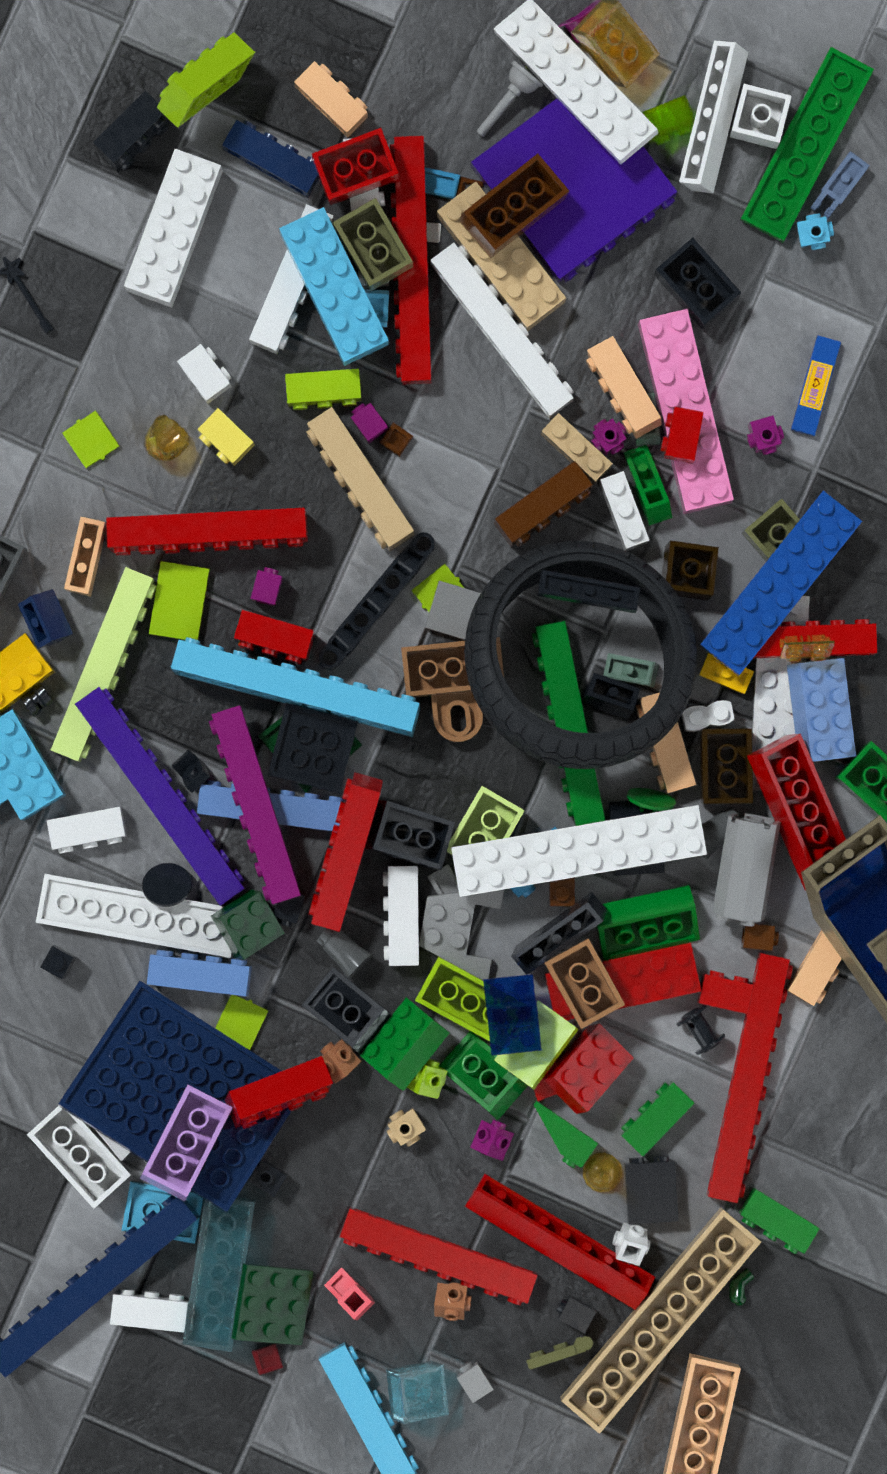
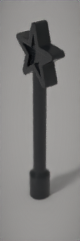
[0,257,54,334]

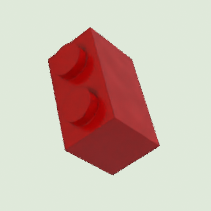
[660,406,704,464]
[697,970,754,1014]

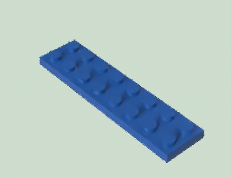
[700,491,862,676]

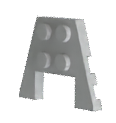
[419,889,504,981]

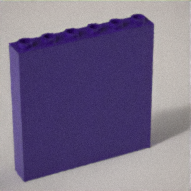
[471,98,677,283]

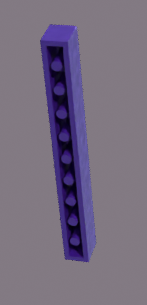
[75,687,245,906]

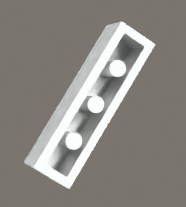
[383,866,419,966]

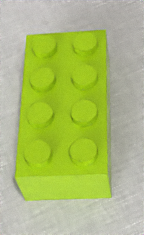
[157,32,255,128]
[415,956,526,1048]

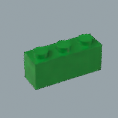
[620,1081,694,1156]
[738,1188,820,1254]

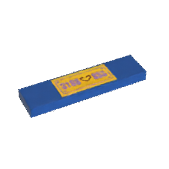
[791,335,841,437]

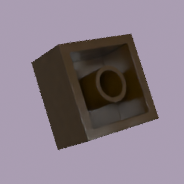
[662,540,719,601]

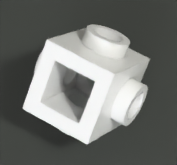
[613,1222,650,1266]

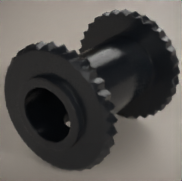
[677,1005,725,1055]

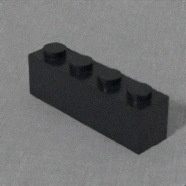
[511,892,607,975]

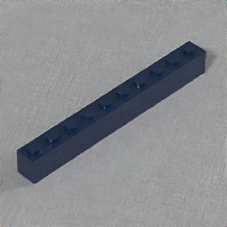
[0,1195,200,1378]

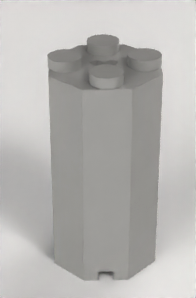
[712,813,781,926]

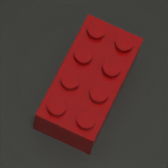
[225,1056,333,1129]

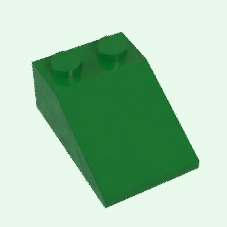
[439,1031,528,1120]

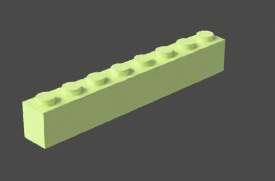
[51,567,157,762]

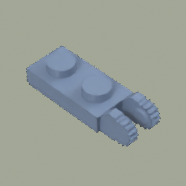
[810,151,870,220]

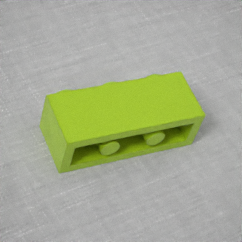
[285,369,362,410]

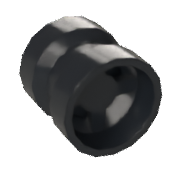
[20,683,55,717]

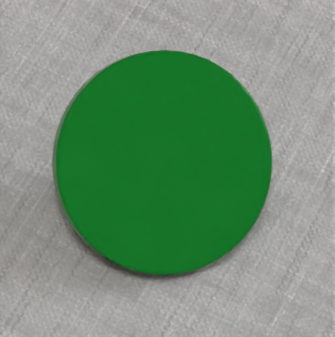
[627,788,676,813]

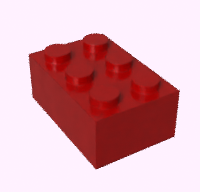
[312,128,399,206]
[234,610,315,665]
[542,1023,634,1114]

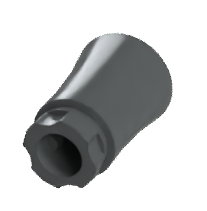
[702,807,740,859]
[317,928,372,979]

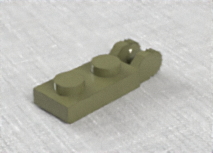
[526,1336,593,1370]

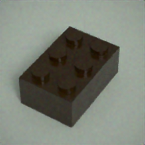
[700,729,753,804]

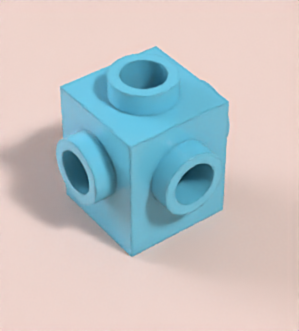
[797,213,834,250]

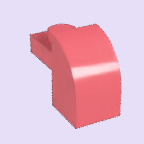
[324,1267,375,1321]

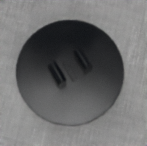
[142,863,192,907]

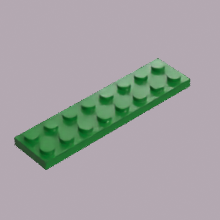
[740,47,874,242]

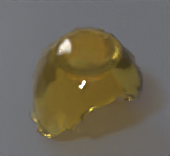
[144,415,190,461]

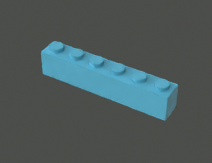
[318,1342,419,1474]

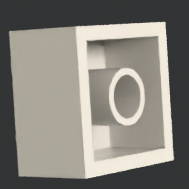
[730,84,791,149]

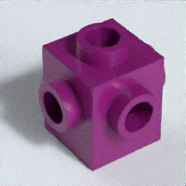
[747,415,784,455]
[591,418,627,456]
[470,1119,514,1161]

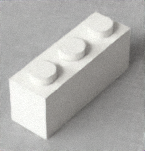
[599,471,649,551]
[47,807,127,854]
[110,1288,189,1333]

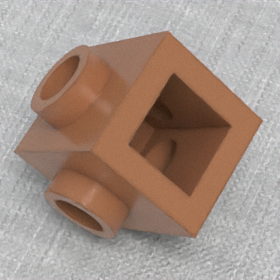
[320,1039,361,1083]
[434,1283,472,1321]

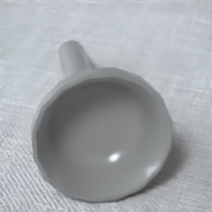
[477,60,544,137]

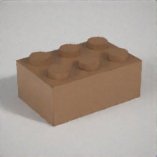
[544,938,625,1029]

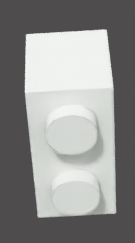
[177,344,232,404]

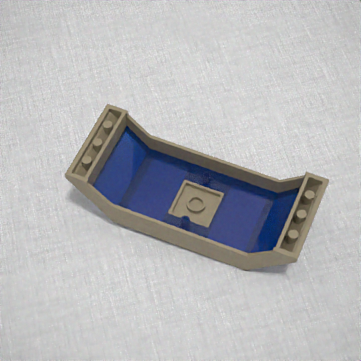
[801,815,887,1023]

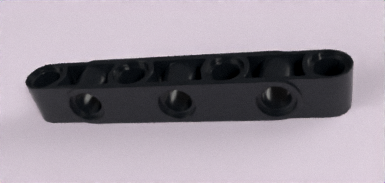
[319,532,435,670]

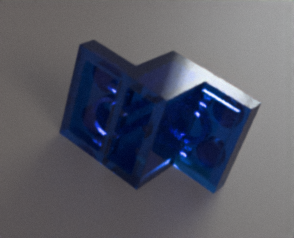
[483,974,542,1056]

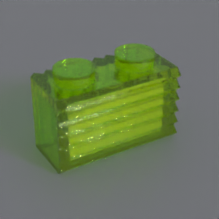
[642,95,695,145]

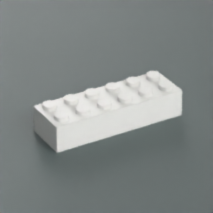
[124,149,223,308]

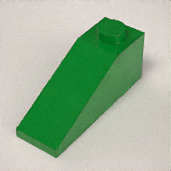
[624,445,672,526]
[533,1100,598,1169]

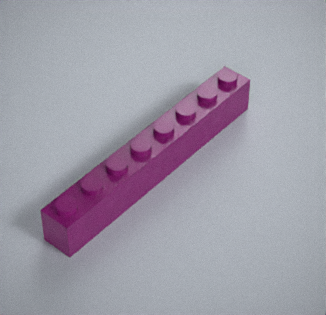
[209,705,301,905]

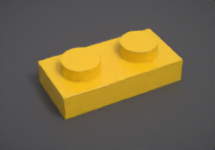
[699,653,754,694]

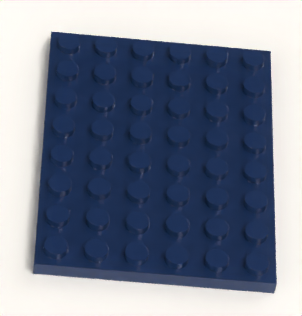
[58,981,291,1213]

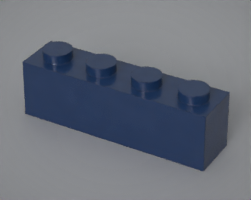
[222,120,319,198]

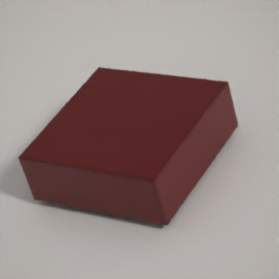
[252,1343,283,1375]

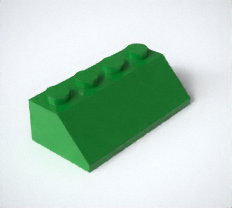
[596,885,700,960]

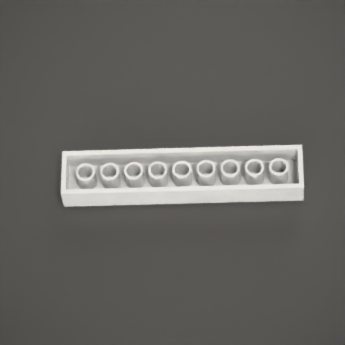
[451,805,707,897]

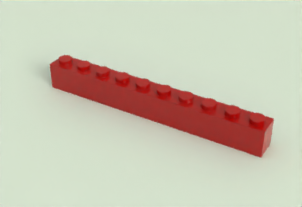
[390,136,432,385]
[706,953,793,1203]

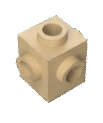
[386,1108,426,1147]

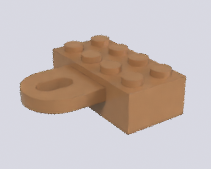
[401,637,504,742]

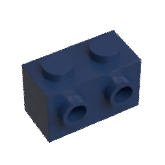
[18,589,73,649]

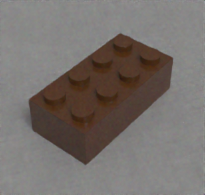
[459,153,569,258]
[494,461,593,548]

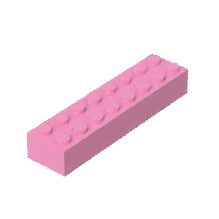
[638,309,734,514]

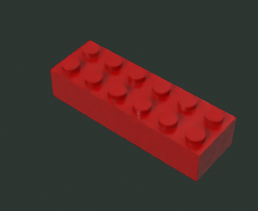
[747,733,859,891]
[308,772,383,932]
[544,942,701,1020]

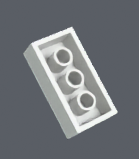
[27,1106,133,1209]

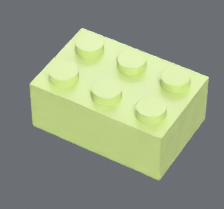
[447,786,525,855]

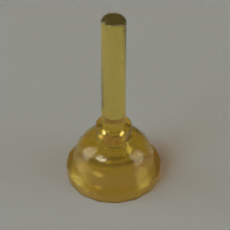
[583,1152,622,1192]

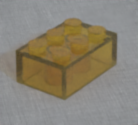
[571,0,660,89]

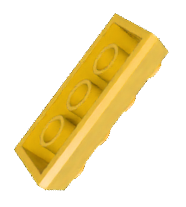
[0,633,55,714]

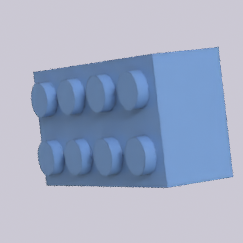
[787,658,856,762]
[147,950,252,996]

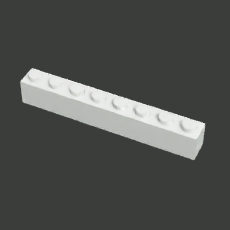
[430,243,574,419]

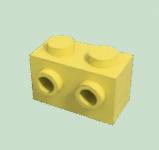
[198,408,255,466]

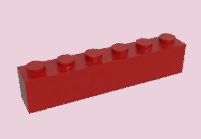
[753,619,877,659]

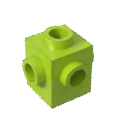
[407,1058,447,1099]

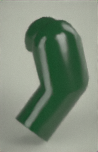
[729,1268,755,1306]

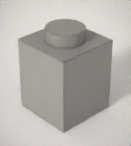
[456,1361,494,1403]

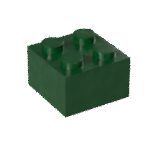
[211,890,284,960]

